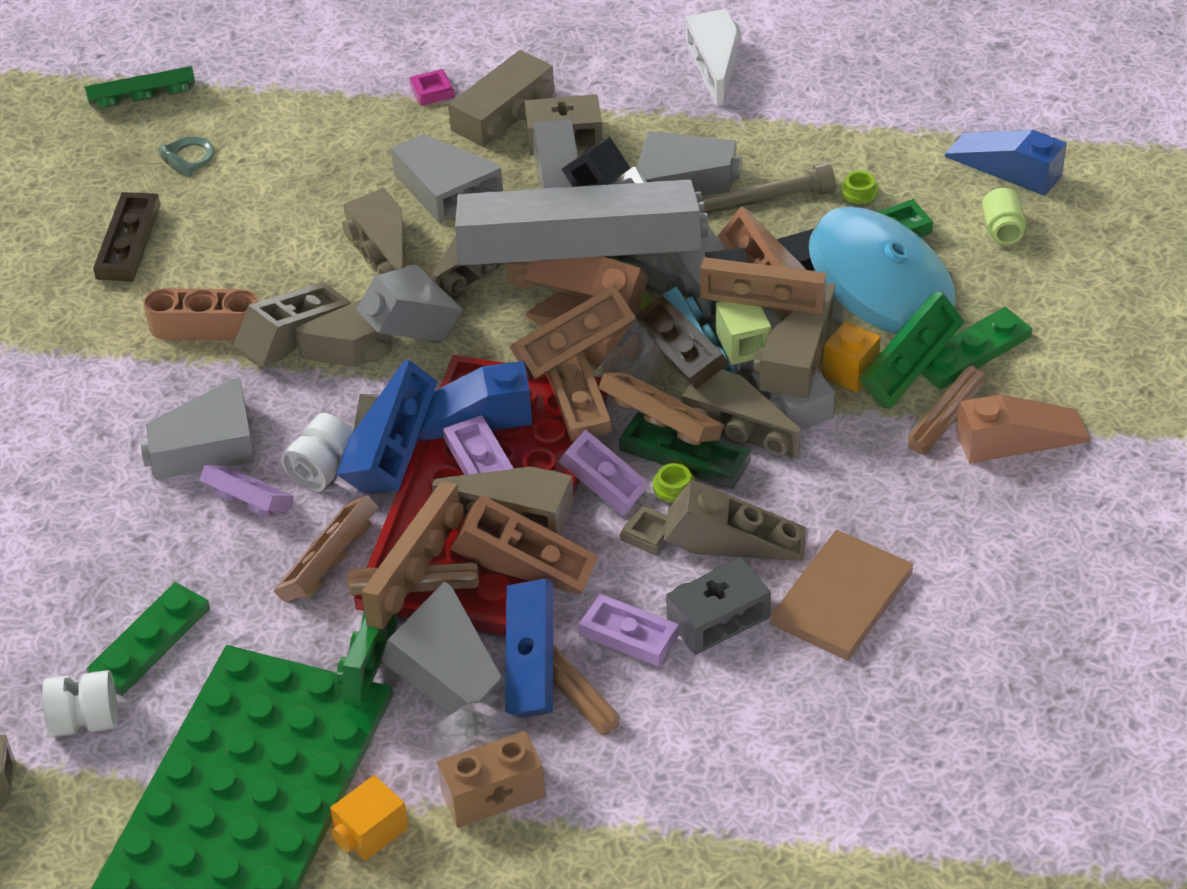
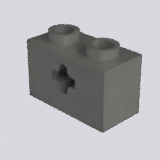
[666,557,771,655]

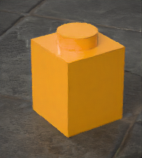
[823,321,881,393]
[330,775,409,861]

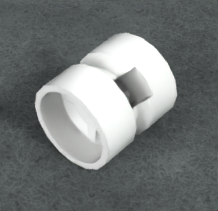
[280,413,353,492]
[42,670,117,738]

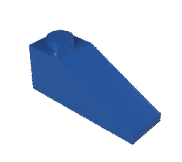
[945,130,1067,196]
[336,360,438,494]
[417,361,532,441]

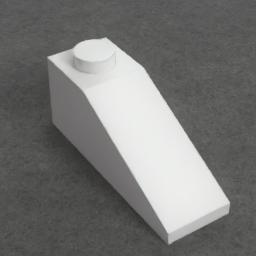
[686,9,742,107]

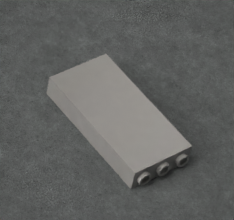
[455,180,708,266]

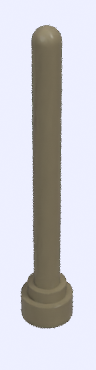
[702,162,836,213]

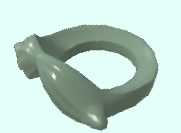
[158,136,214,176]

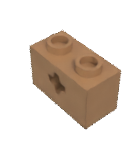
[437,731,545,828]

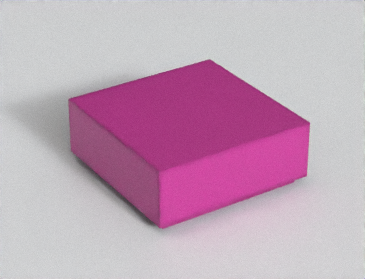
[409,69,455,106]

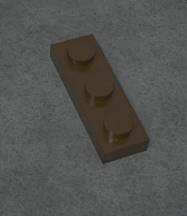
[93,192,161,282]
[634,295,728,389]

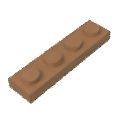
[361,481,464,629]

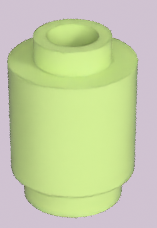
[982,188,1026,245]

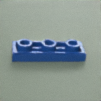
[505,578,554,718]

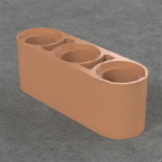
[143,288,258,340]

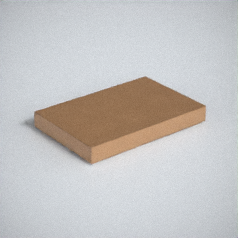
[770,529,913,661]

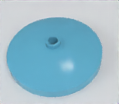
[809,207,955,334]

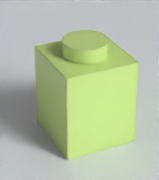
[716,301,771,365]

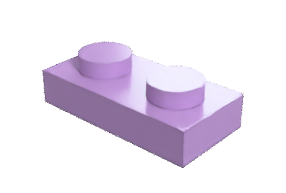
[443,415,514,475]
[558,429,650,516]
[199,465,294,517]
[578,593,679,667]

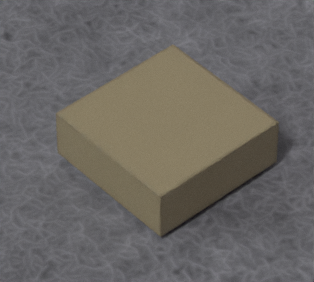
[620,505,667,556]

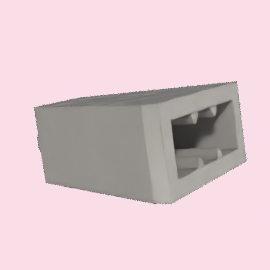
[533,118,578,189]
[637,131,742,196]
[391,134,503,223]
[356,265,463,342]
[140,378,255,480]
[382,581,502,726]

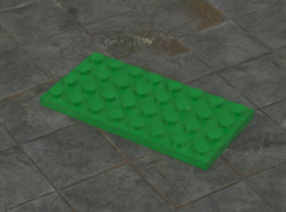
[91,645,393,889]

